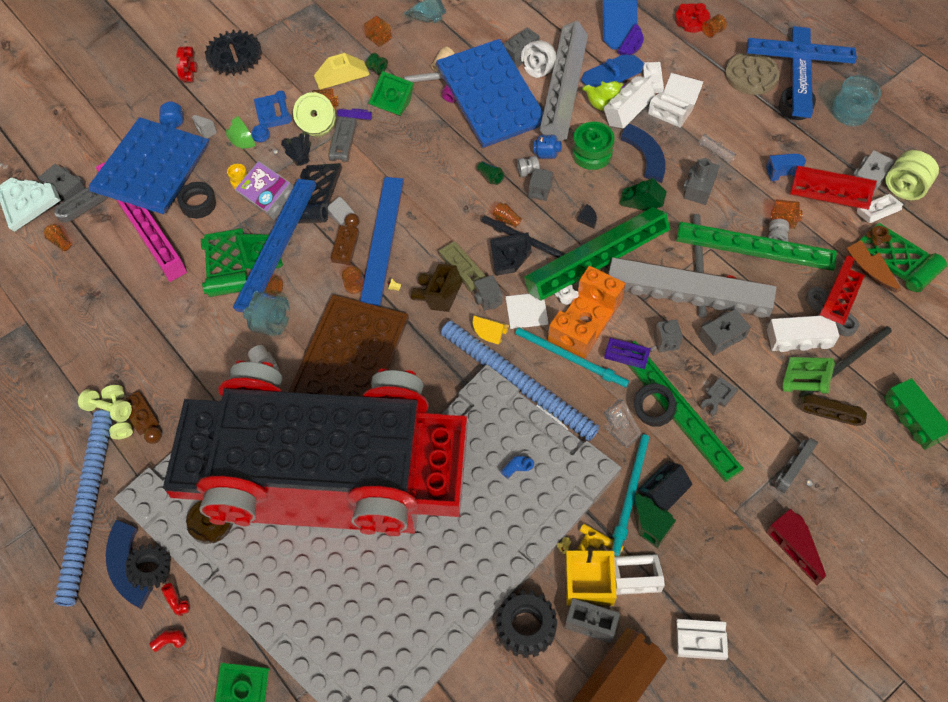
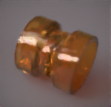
[702,14,727,38]
[342,266,364,294]

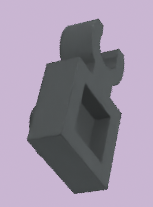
[701,377,738,417]

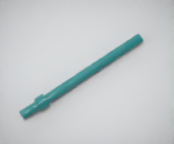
[515,327,630,388]
[611,434,650,556]

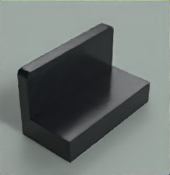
[638,461,692,511]

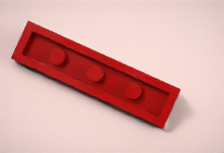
[790,166,877,210]
[820,255,865,325]

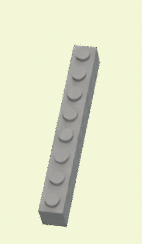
[540,20,588,141]
[609,258,777,318]

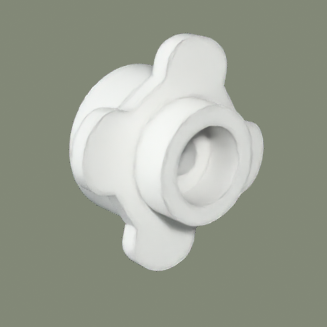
[555,285,579,305]

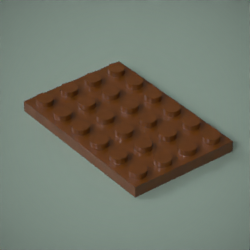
[289,294,409,397]

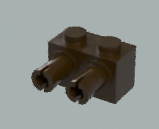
[411,264,463,312]

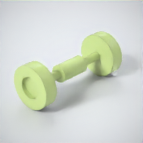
[101,385,133,440]
[78,389,132,422]

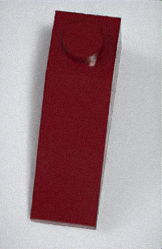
[766,509,827,586]

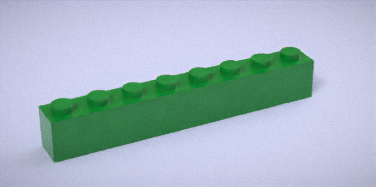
[524,207,671,301]

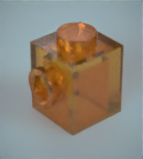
[771,199,803,229]

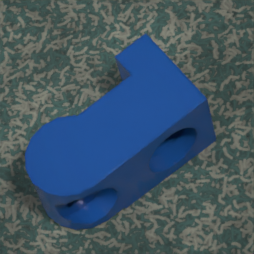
[766,153,806,181]

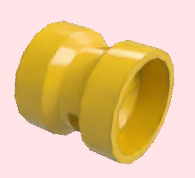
[227,164,247,189]

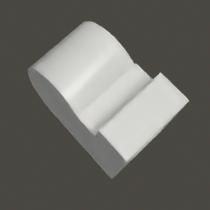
[248,345,279,370]

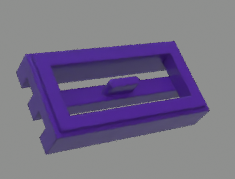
[604,338,651,369]

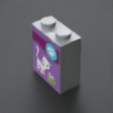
[235,161,294,220]

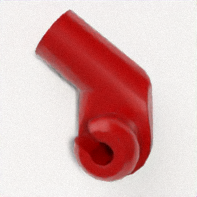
[161,583,190,616]

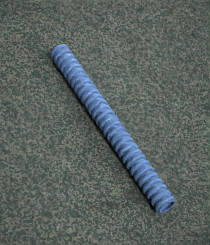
[441,320,599,441]
[54,410,112,606]

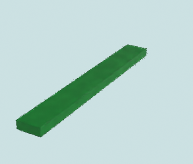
[676,222,837,271]
[621,341,744,483]

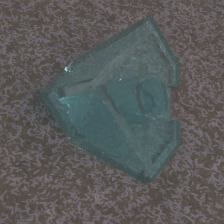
[404,0,447,23]

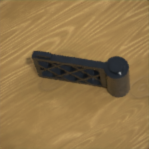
[298,163,342,224]

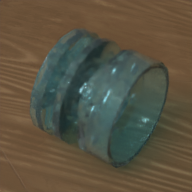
[832,75,881,126]

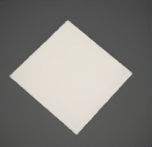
[663,73,703,105]
[505,294,549,329]

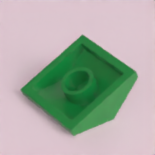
[368,71,414,116]
[235,234,283,270]
[214,663,269,702]

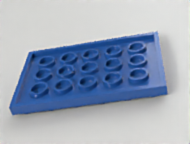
[436,39,544,148]
[89,117,209,214]

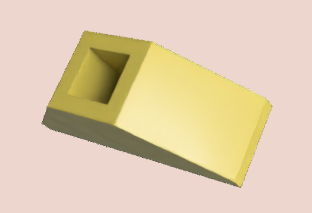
[314,53,369,90]

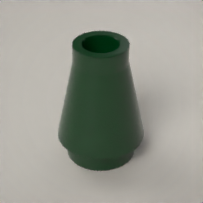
[477,161,504,185]

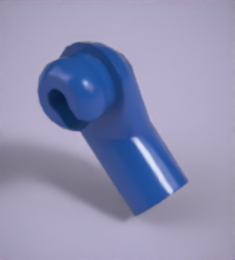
[500,456,534,479]

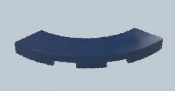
[621,123,666,183]
[106,520,153,609]

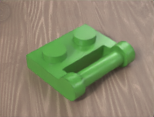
[783,357,835,394]

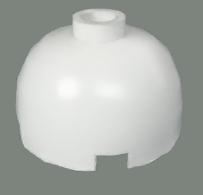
[521,40,556,78]

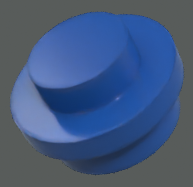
[251,125,270,142]

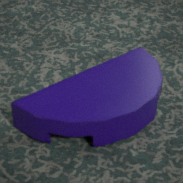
[617,23,644,55]
[337,108,372,120]

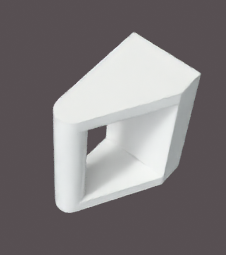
[648,92,694,128]
[614,554,665,595]

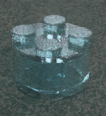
[243,291,290,337]

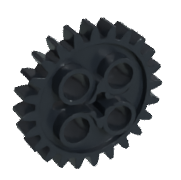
[205,30,262,76]

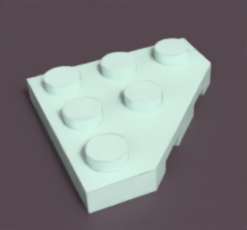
[0,178,60,232]

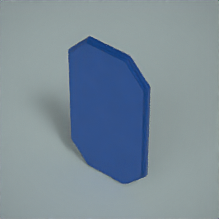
[603,0,638,50]
[581,55,645,87]

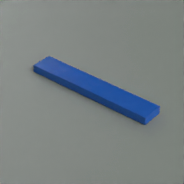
[747,38,857,64]

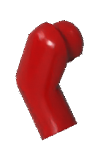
[149,630,186,653]

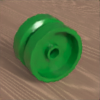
[572,122,615,170]

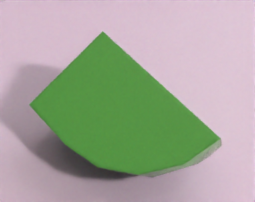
[226,116,256,148]

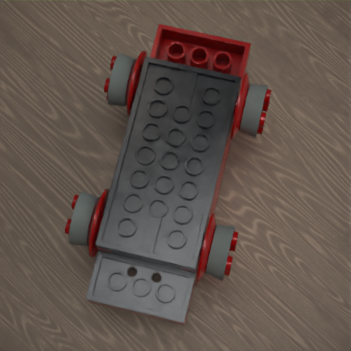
[163,361,468,536]

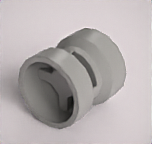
[517,155,540,177]
[768,219,789,242]

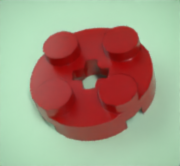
[675,3,710,33]
[176,46,198,82]

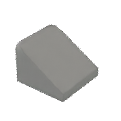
[192,115,217,138]
[328,197,355,226]

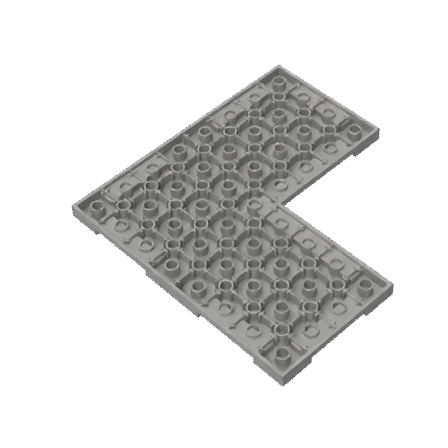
[114,365,622,702]

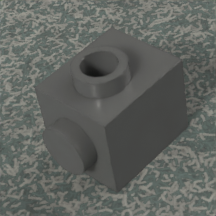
[474,275,503,311]
[654,319,683,353]

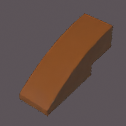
[847,240,901,293]

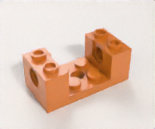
[548,266,626,359]

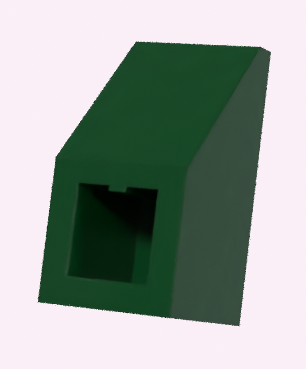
[619,178,667,211]
[633,494,676,549]

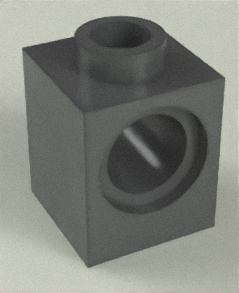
[528,168,553,201]

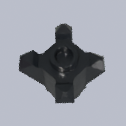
[281,132,311,166]

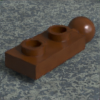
[331,213,360,265]
[123,391,162,444]

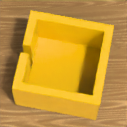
[565,551,617,606]

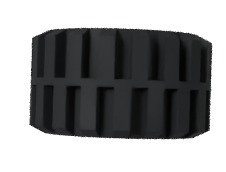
[496,590,557,658]

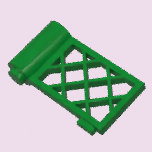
[859,223,947,292]
[201,228,248,297]

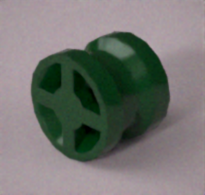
[366,52,388,75]

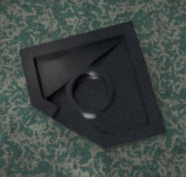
[490,232,532,276]

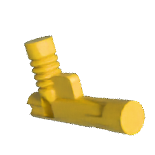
[577,524,624,554]

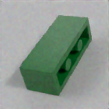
[884,378,948,450]

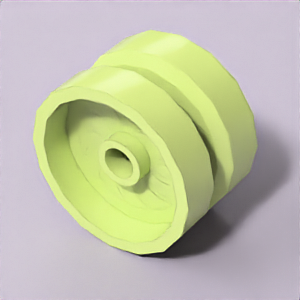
[293,92,336,137]
[886,150,939,200]

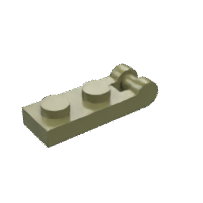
[439,241,486,292]

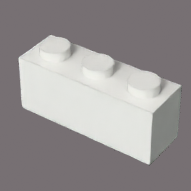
[604,76,655,128]
[767,316,839,352]

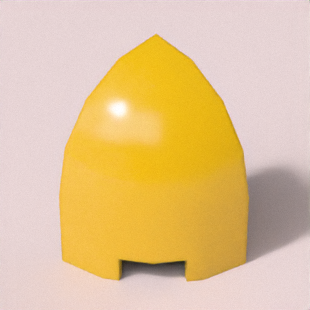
[473,316,509,344]

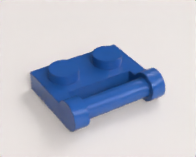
[254,91,292,128]

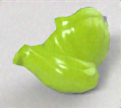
[582,81,625,111]

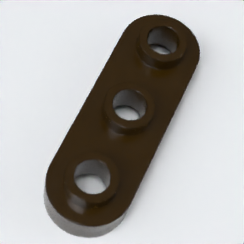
[799,394,867,426]

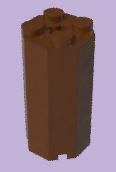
[572,628,668,702]

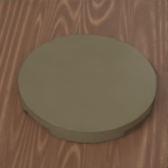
[725,53,780,95]

